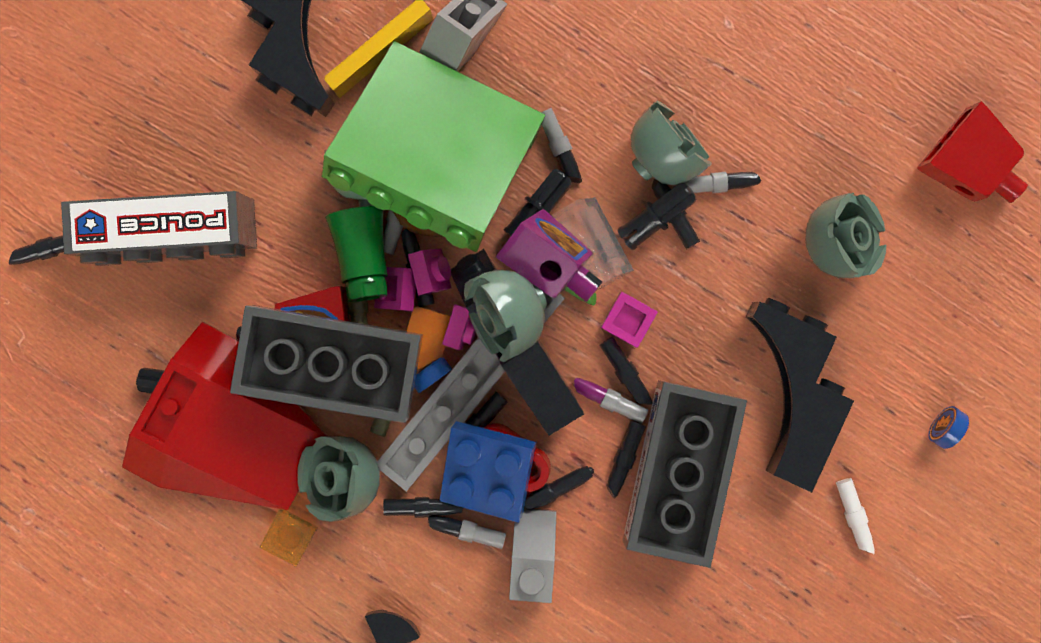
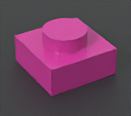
[408,248,452,295]
[374,267,416,311]
[600,291,658,348]
[442,304,476,350]

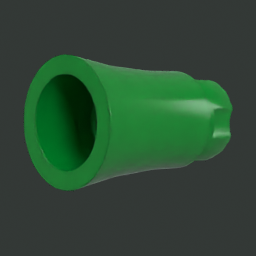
[325,206,388,303]

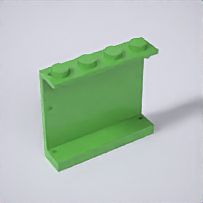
[322,41,545,253]

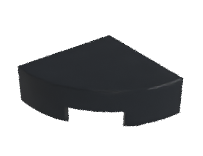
[365,610,421,643]

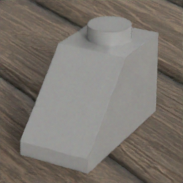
[419,0,507,72]
[509,508,556,603]

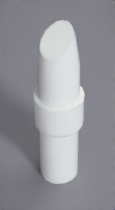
[836,478,875,554]

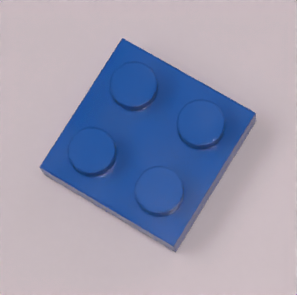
[440,421,536,523]

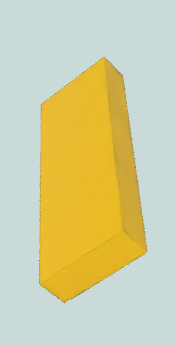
[324,0,434,98]

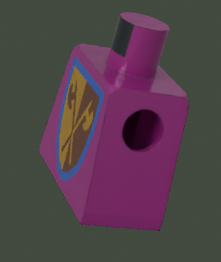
[496,209,603,302]

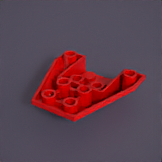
[122,322,328,510]

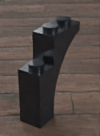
[241,0,335,117]
[451,249,584,436]
[746,298,854,493]

